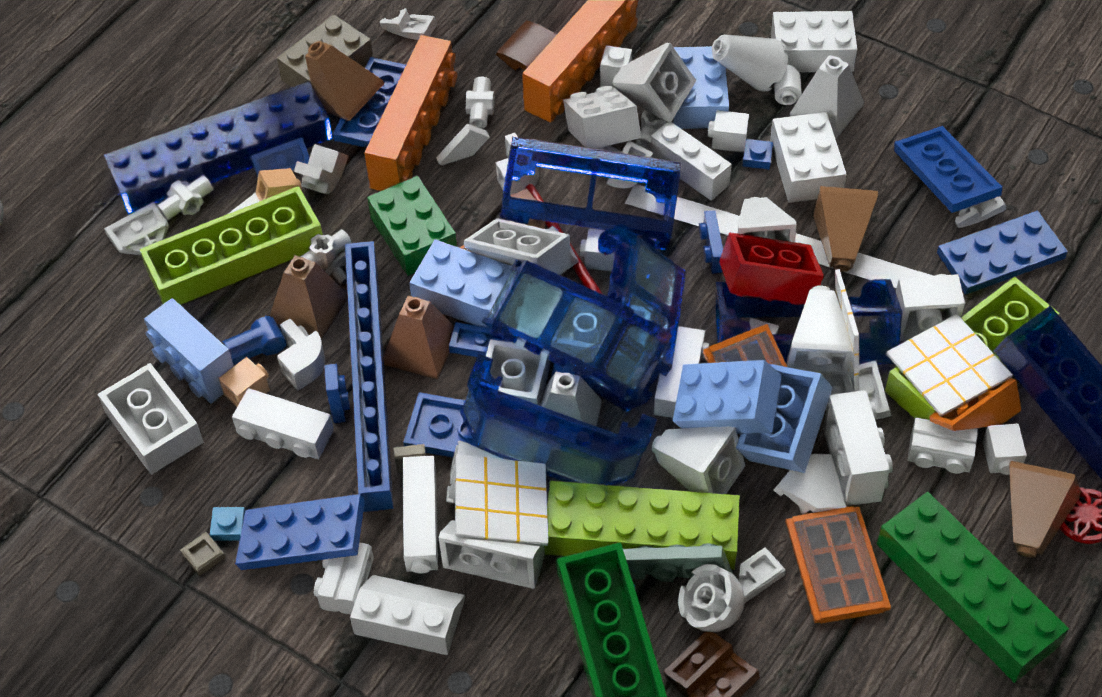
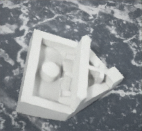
[104,202,169,255]
[774,454,846,515]

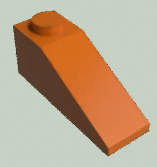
[929,378,1021,431]

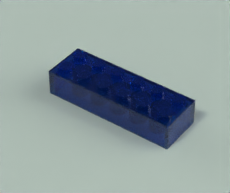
[993,306,1102,479]

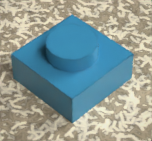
[210,507,245,541]

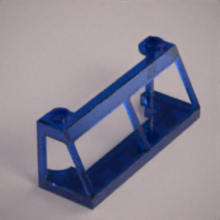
[500,136,681,250]
[715,279,902,365]

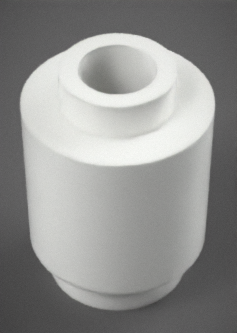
[774,65,802,105]

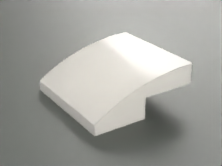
[821,360,891,419]

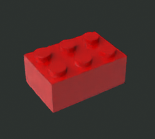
[719,232,824,305]

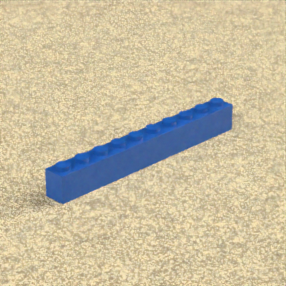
[345,241,394,512]

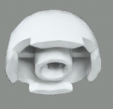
[678,564,745,632]

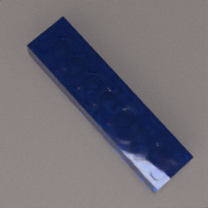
[104,81,333,214]

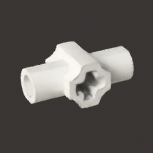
[466,77,495,129]
[636,110,666,151]
[157,175,213,221]
[301,229,351,270]

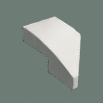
[379,8,437,40]
[955,196,1006,228]

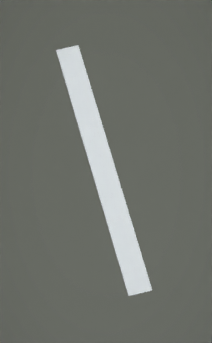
[625,184,933,288]

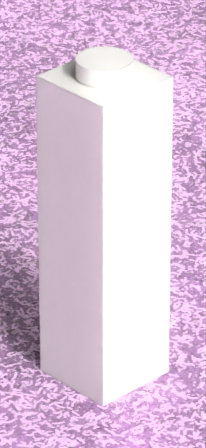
[403,456,438,574]

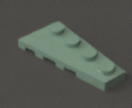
[623,543,733,582]

